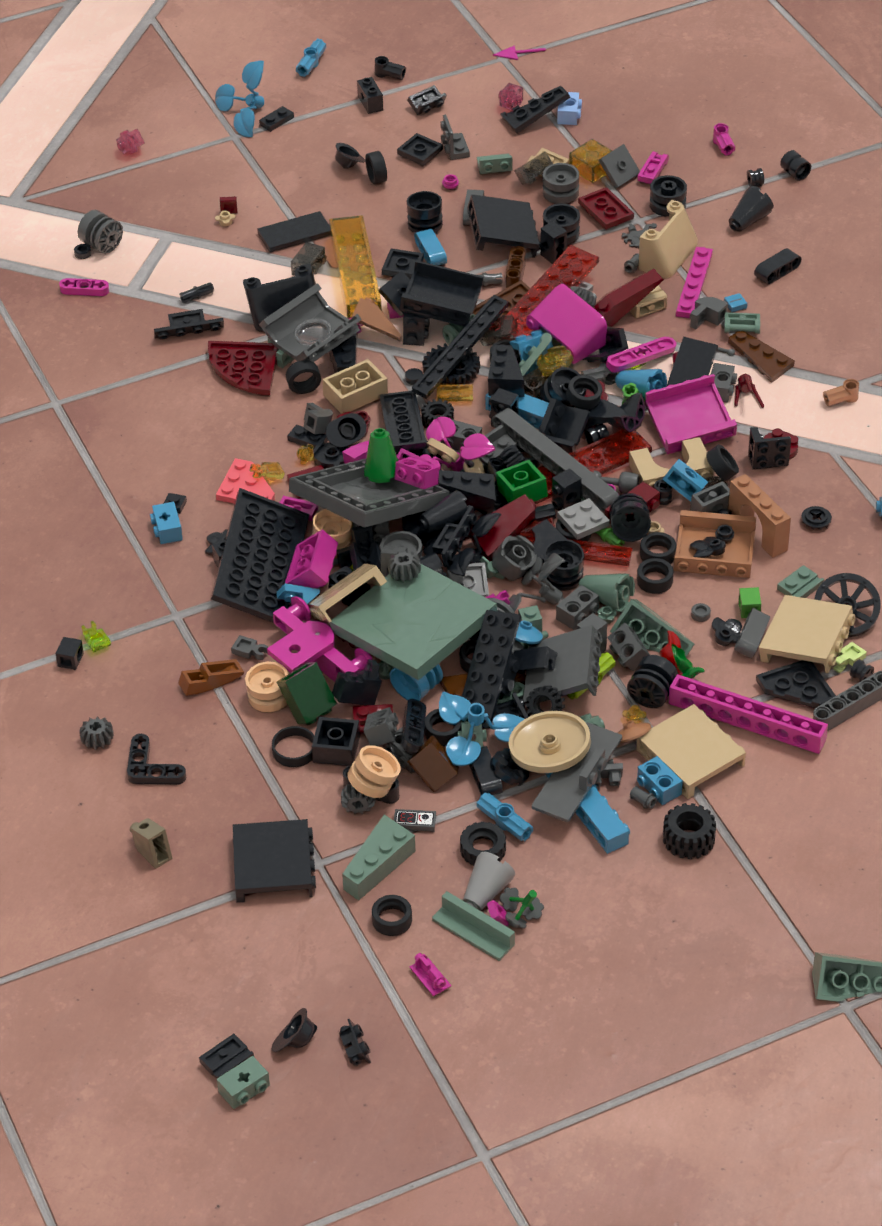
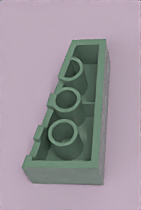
[342,814,416,900]

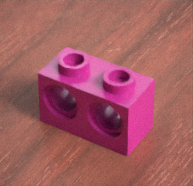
[395,457,439,490]

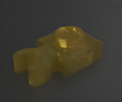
[249,462,285,480]

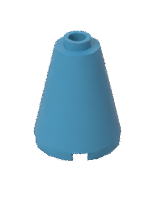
[615,369,667,399]

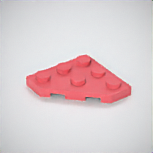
[216,458,275,504]

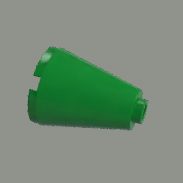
[364,428,398,483]

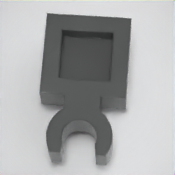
[231,635,268,660]

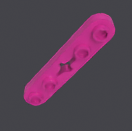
[606,337,677,373]

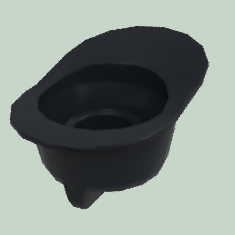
[335,143,365,169]
[326,413,367,448]
[271,1008,317,1052]

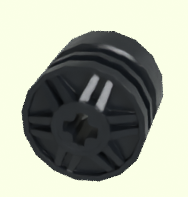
[406,191,443,233]
[609,493,651,542]
[544,539,584,591]
[627,655,678,708]

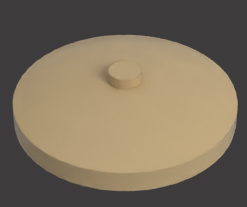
[509,711,591,773]

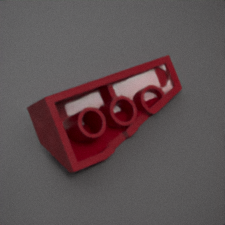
[594,269,664,327]

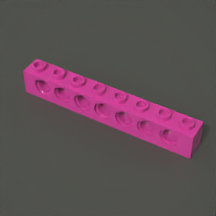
[669,674,828,754]

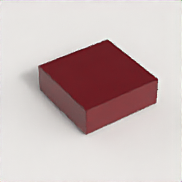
[220,196,238,214]

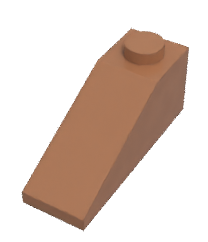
[352,297,402,341]

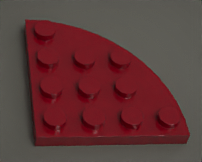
[208,341,279,395]

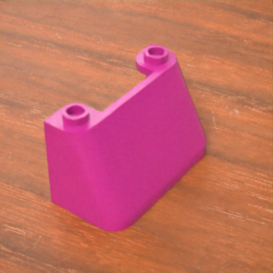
[526,284,607,365]

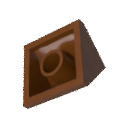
[407,736,459,792]

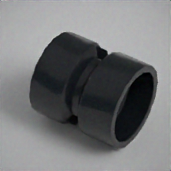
[780,150,812,181]

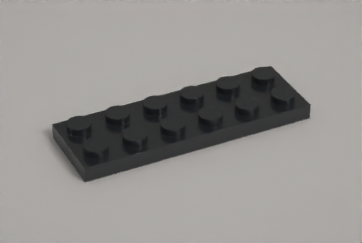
[379,390,427,454]

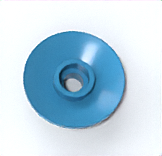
[515,621,543,644]

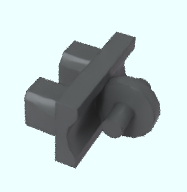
[595,759,623,787]

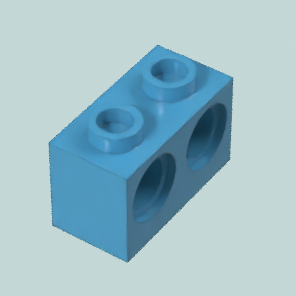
[637,756,683,805]

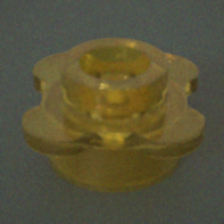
[297,444,314,465]
[622,705,646,723]

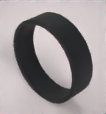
[272,726,314,767]

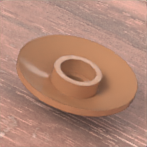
[617,720,651,743]

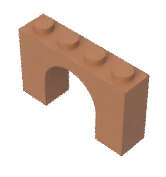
[728,474,791,558]

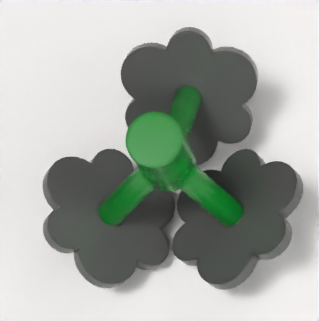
[500,887,544,929]

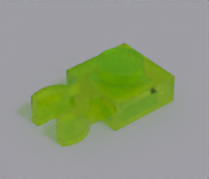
[81,621,111,653]

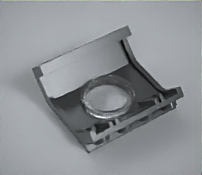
[259,283,362,362]

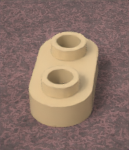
[427,438,460,463]

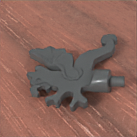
[622,223,657,248]

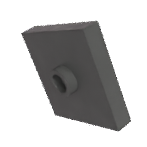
[599,144,640,189]

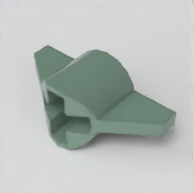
[480,556,505,579]

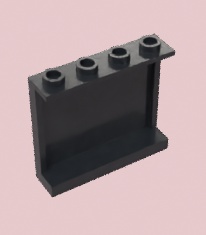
[467,194,541,258]
[399,260,484,327]
[233,819,316,903]

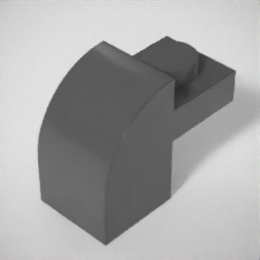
[690,297,728,329]
[303,403,333,434]

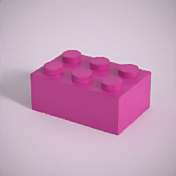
[285,529,338,589]

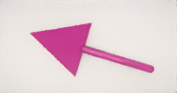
[493,45,546,60]

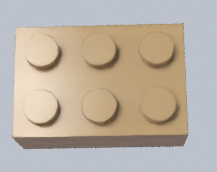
[322,359,388,414]

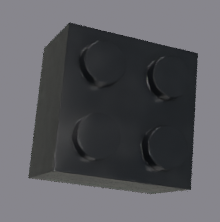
[312,717,360,766]

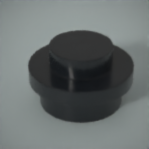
[715,525,734,542]

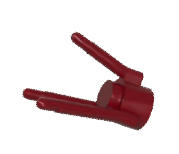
[734,373,764,408]

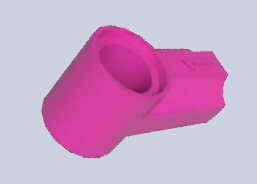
[713,123,735,156]

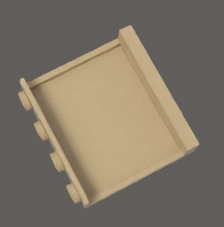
[308,564,387,623]
[759,595,855,673]
[637,704,746,799]

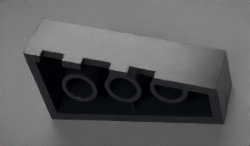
[322,326,358,373]

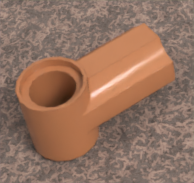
[823,379,859,406]

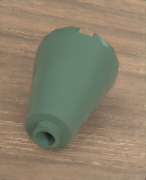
[579,573,635,612]

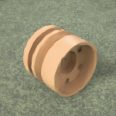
[312,509,352,558]

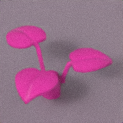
[420,417,495,472]

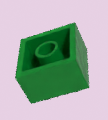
[496,460,548,503]

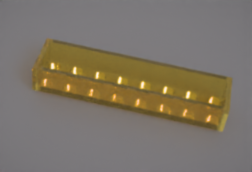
[329,215,382,319]

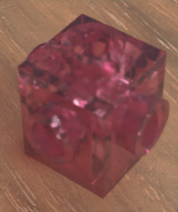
[498,83,523,110]
[116,128,145,155]

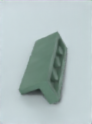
[432,891,515,961]

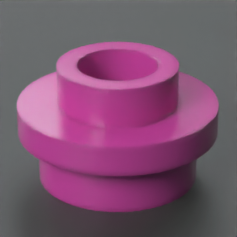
[442,174,459,189]

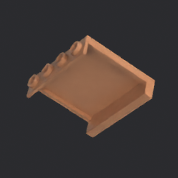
[674,510,756,578]

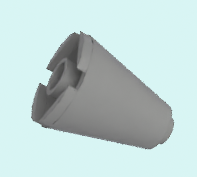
[463,852,515,911]

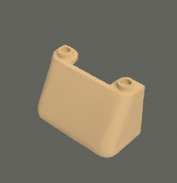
[639,200,698,278]

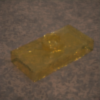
[437,384,473,402]

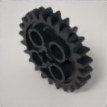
[422,343,480,387]

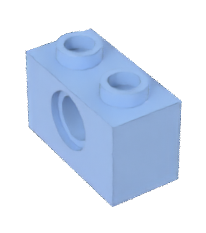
[557,92,582,125]

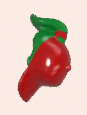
[660,630,705,679]

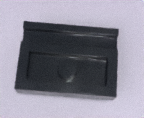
[199,1033,254,1078]

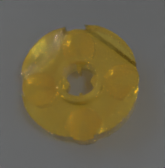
[537,346,573,376]

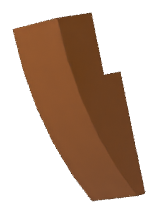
[178,659,244,696]

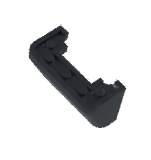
[243,263,316,332]

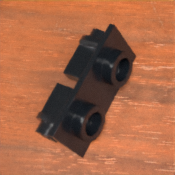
[339,1019,371,1066]

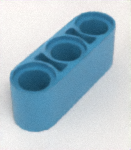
[414,229,447,266]

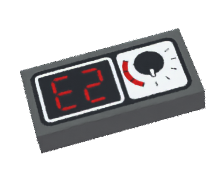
[394,809,436,832]

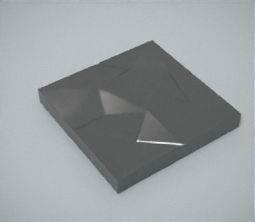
[289,458,449,527]

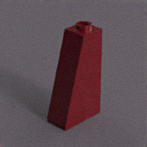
[468,494,536,562]

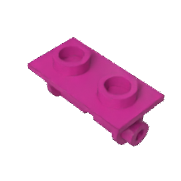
[409,953,451,996]

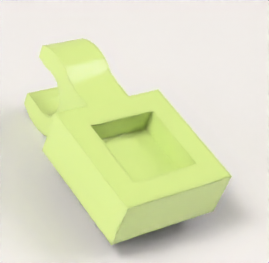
[833,642,867,673]

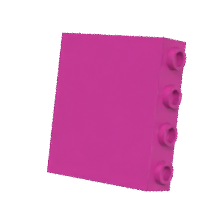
[645,374,737,455]

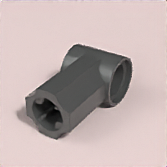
[581,362,618,385]

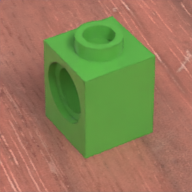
[738,587,761,618]

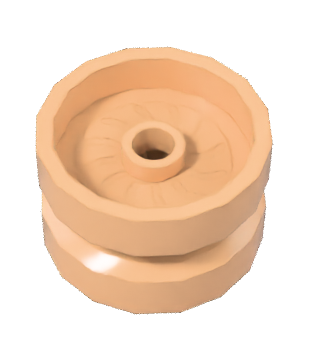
[245,661,288,712]
[347,746,401,798]

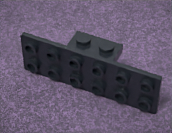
[462,610,521,729]

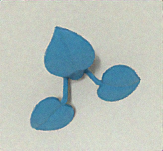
[215,60,264,137]
[439,691,524,766]

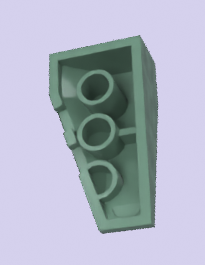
[610,599,695,657]
[812,952,882,1002]

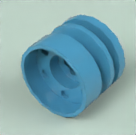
[390,664,443,701]

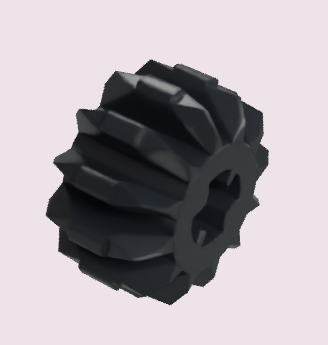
[500,445,527,467]

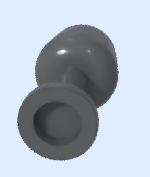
[593,471,639,494]

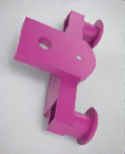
[267,596,373,682]

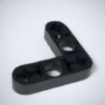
[127,733,187,785]

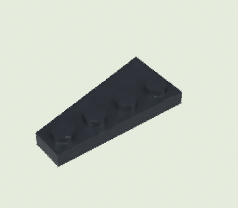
[500,86,571,133]

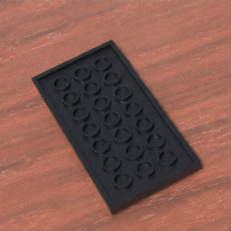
[211,488,310,623]

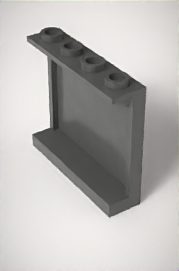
[523,625,602,710]

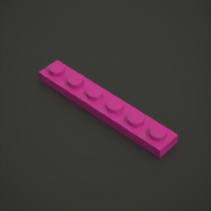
[676,247,713,318]

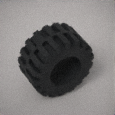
[663,803,716,859]

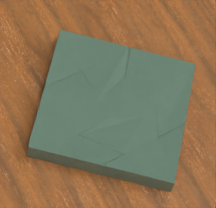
[330,564,497,680]

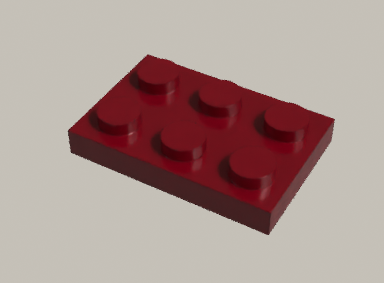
[578,187,634,230]

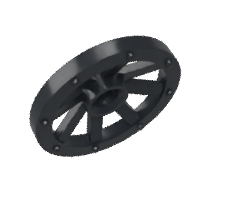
[814,573,881,637]

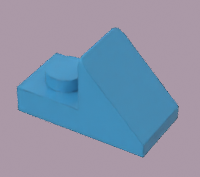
[277,583,320,605]

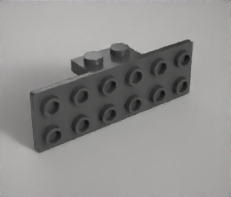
[532,722,622,822]

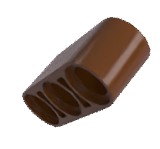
[506,246,526,288]

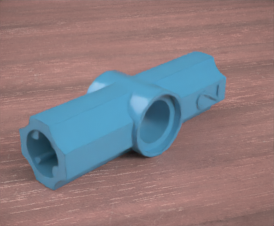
[296,38,326,77]
[477,793,533,841]

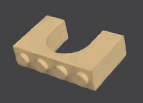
[629,437,714,488]

